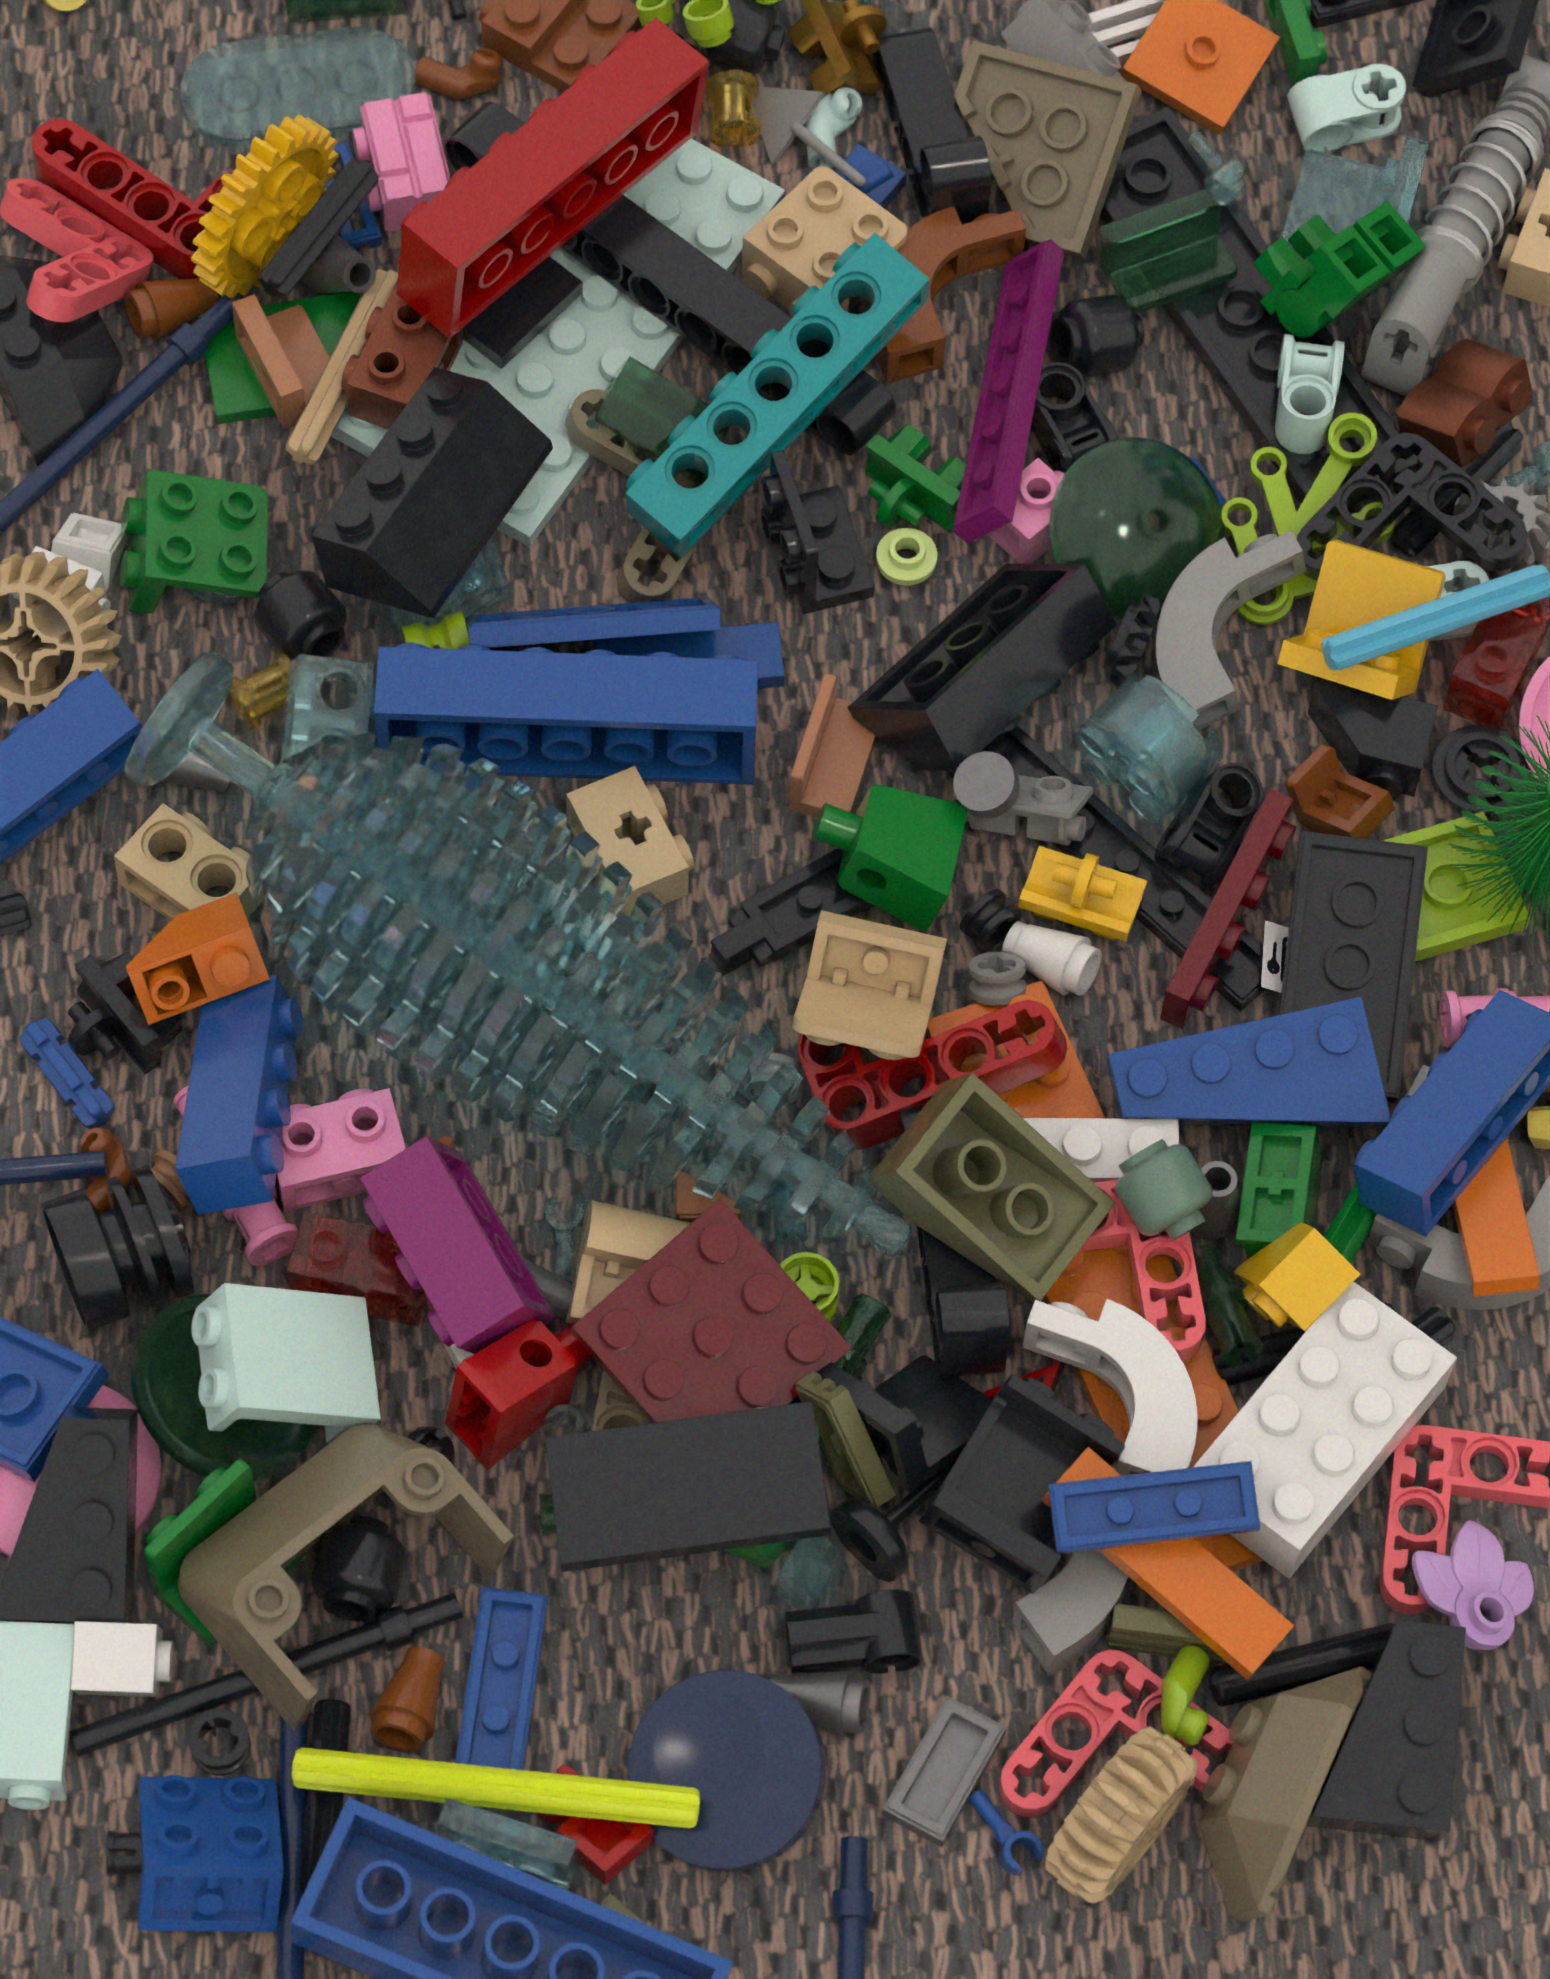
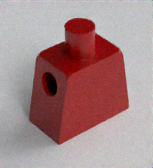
[445,1319,592,1471]

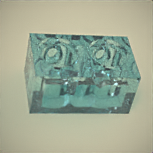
[278,654,376,795]

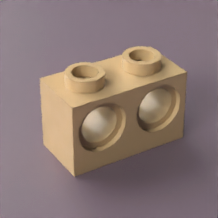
[114,803,265,920]

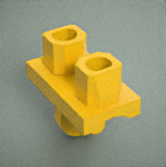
[1018,846,1147,942]

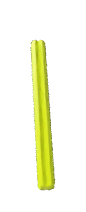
[291,1747,700,1828]

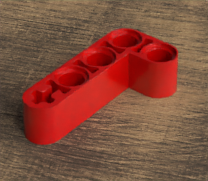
[32,119,234,279]
[798,1000,1068,1150]

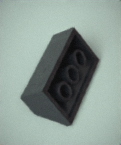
[311,367,553,619]
[847,564,1117,773]

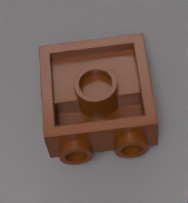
[479,0,641,93]

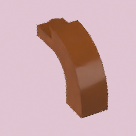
[876,206,1026,383]

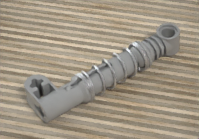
[1361,53,1550,397]

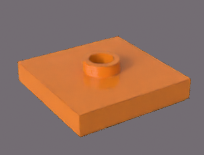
[1120,0,1280,135]

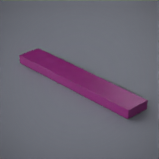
[953,239,1064,544]

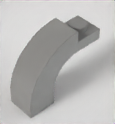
[1156,530,1306,736]
[1367,1175,1550,1310]
[1012,1550,1128,1677]

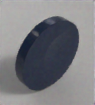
[627,1670,826,1872]

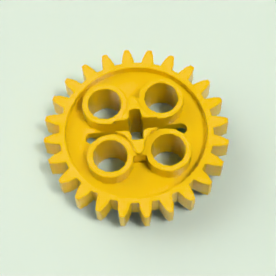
[191,114,339,299]

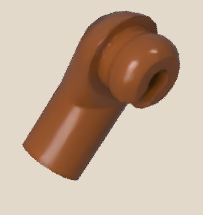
[413,48,503,100]
[79,1127,132,1214]

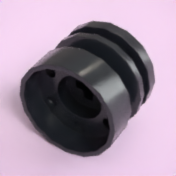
[41,1165,195,1332]

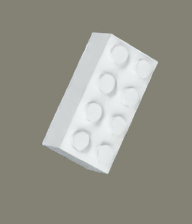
[1194,1282,1457,1579]

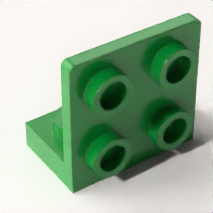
[144,1458,306,1647]

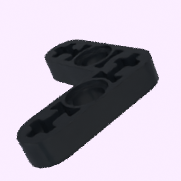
[1297,433,1527,580]

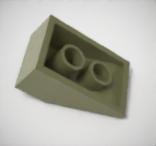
[867,1073,1115,1302]

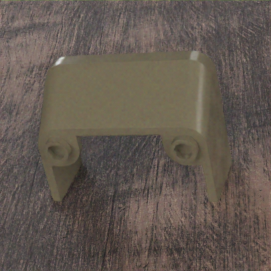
[177,1423,514,1731]

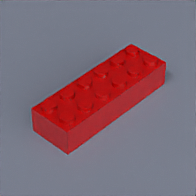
[396,18,709,339]

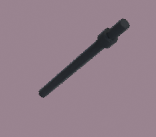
[69,1592,463,1757]

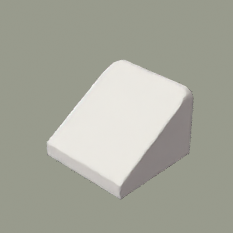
[52,513,128,591]

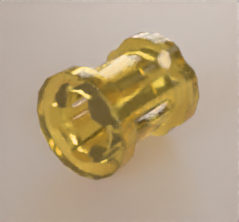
[706,70,761,147]
[226,652,308,730]

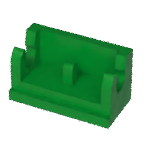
[1236,1122,1324,1259]

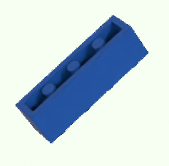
[0,668,157,865]
[175,975,303,1215]
[1354,990,1550,1237]

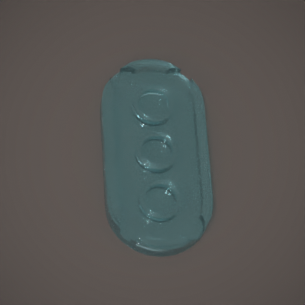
[180,27,416,151]

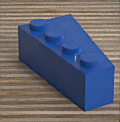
[1106,996,1391,1129]

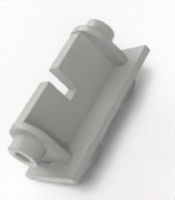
[953,775,1093,846]

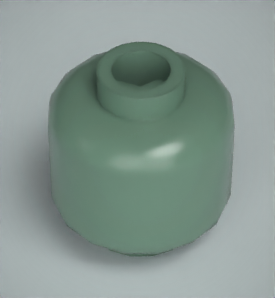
[1115,1139,1213,1241]

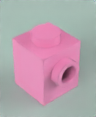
[987,458,1081,564]

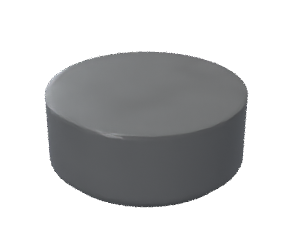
[953,751,1020,818]

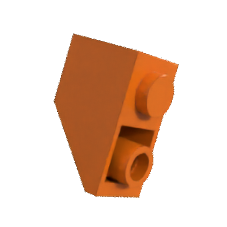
[126,892,270,1025]

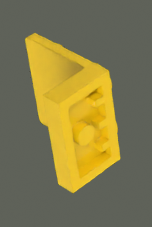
[1277,540,1446,700]

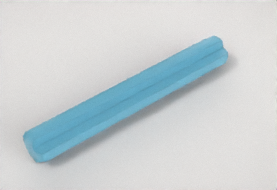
[1321,565,1550,670]

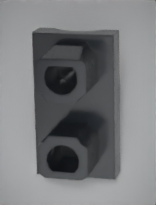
[68,952,182,1075]

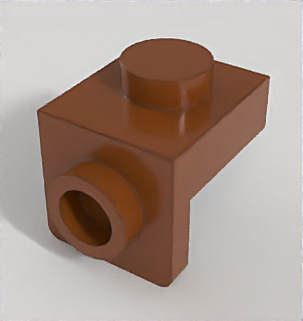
[1285,744,1395,839]

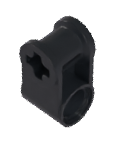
[1031,362,1123,483]
[1155,763,1263,889]

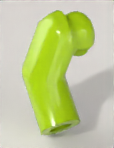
[1161,1645,1210,1746]

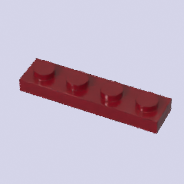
[1160,789,1296,1029]

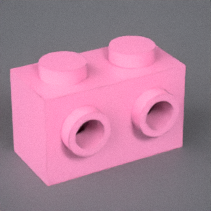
[276,1088,406,1212]

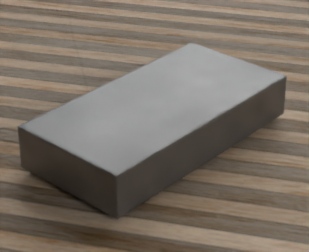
[882,1696,1007,1847]

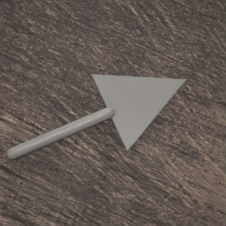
[745,85,866,187]

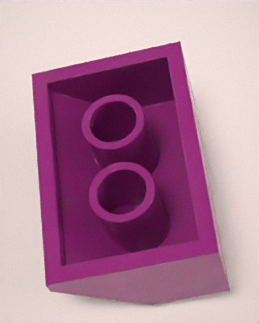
[360,1136,558,1354]

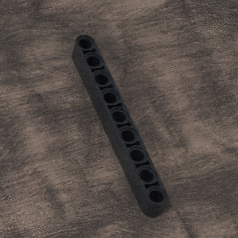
[443,102,896,455]

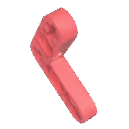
[0,178,153,323]
[1078,1180,1206,1361]
[1379,1425,1550,1615]
[999,1650,1234,1818]

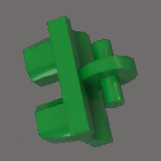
[865,424,966,534]

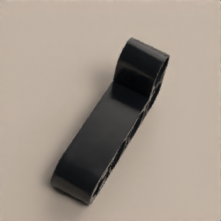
[872,27,991,225]
[916,1225,1010,1378]

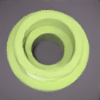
[876,528,938,586]

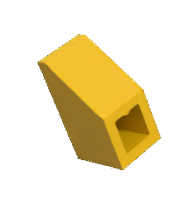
[1234,1222,1360,1331]

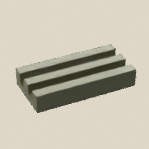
[795,1371,896,1508]
[1107,1604,1228,1664]

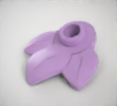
[1412,1520,1534,1650]

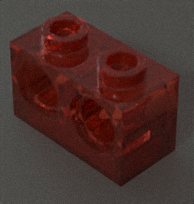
[1443,598,1550,729]
[287,1212,427,1327]

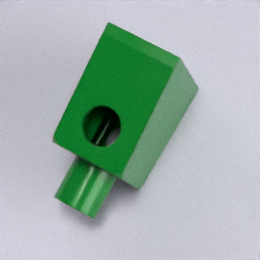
[812,784,968,932]

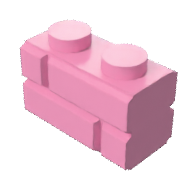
[352,92,450,232]

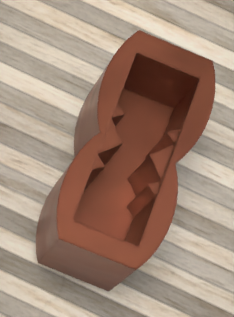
[1396,338,1532,468]

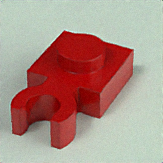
[536,1765,654,1885]

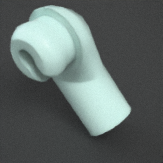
[804,87,863,169]

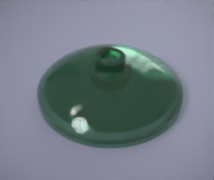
[1050,437,1225,620]
[130,1294,317,1482]

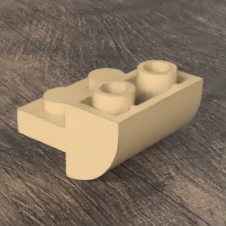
[566,1200,691,1324]

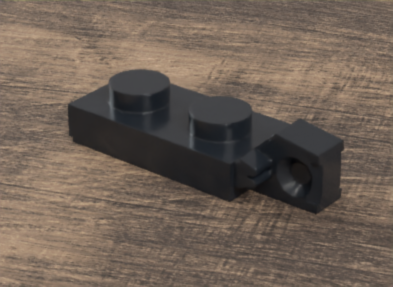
[709,848,874,976]

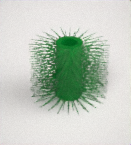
[1449,715,1550,943]

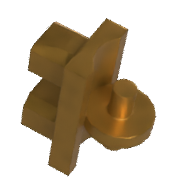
[787,0,887,97]

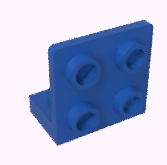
[137,1775,284,1932]

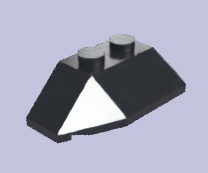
[0,255,123,466]

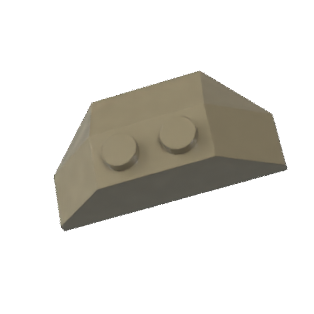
[1199,1667,1372,1922]

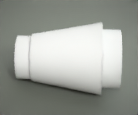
[1002,921,1102,996]

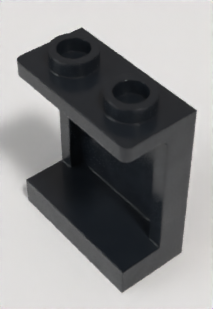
[918,1374,1125,1594]

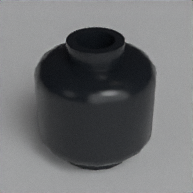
[696,0,786,75]
[1050,294,1144,377]
[254,571,347,663]
[311,1516,406,1621]

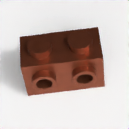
[341,287,463,430]

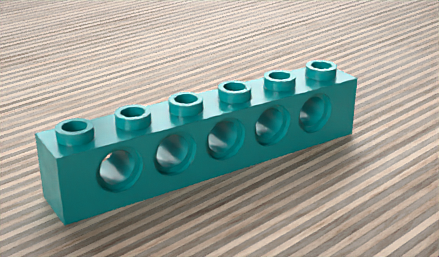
[625,232,930,560]

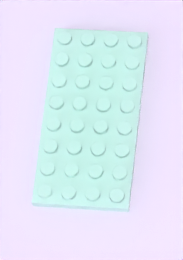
[331,139,785,547]

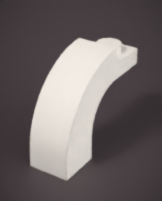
[1022,1299,1197,1476]

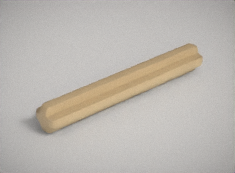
[286,269,398,465]

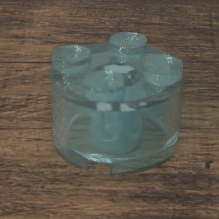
[1078,673,1223,823]

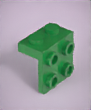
[120,469,268,614]

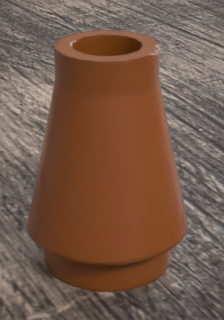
[124,277,219,340]
[369,1646,445,1753]

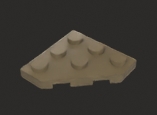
[954,40,1142,259]

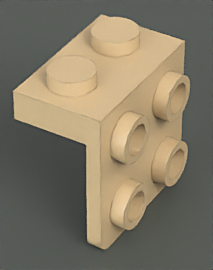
[742,166,908,318]
[792,910,947,1060]

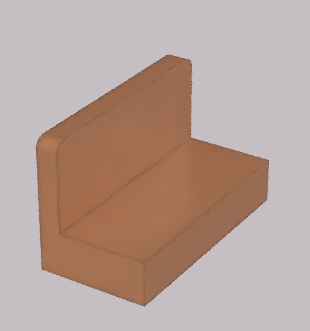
[232,294,330,429]
[788,672,877,817]

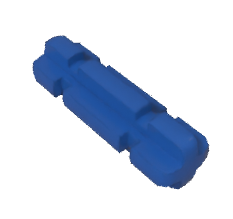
[19,1018,115,1129]

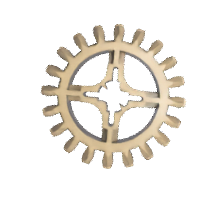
[0,551,123,716]
[1045,1726,1197,1904]

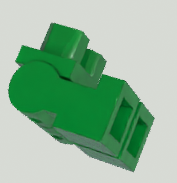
[1253,201,1427,338]

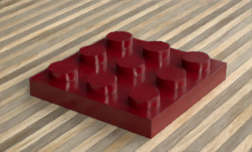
[569,1198,852,1423]

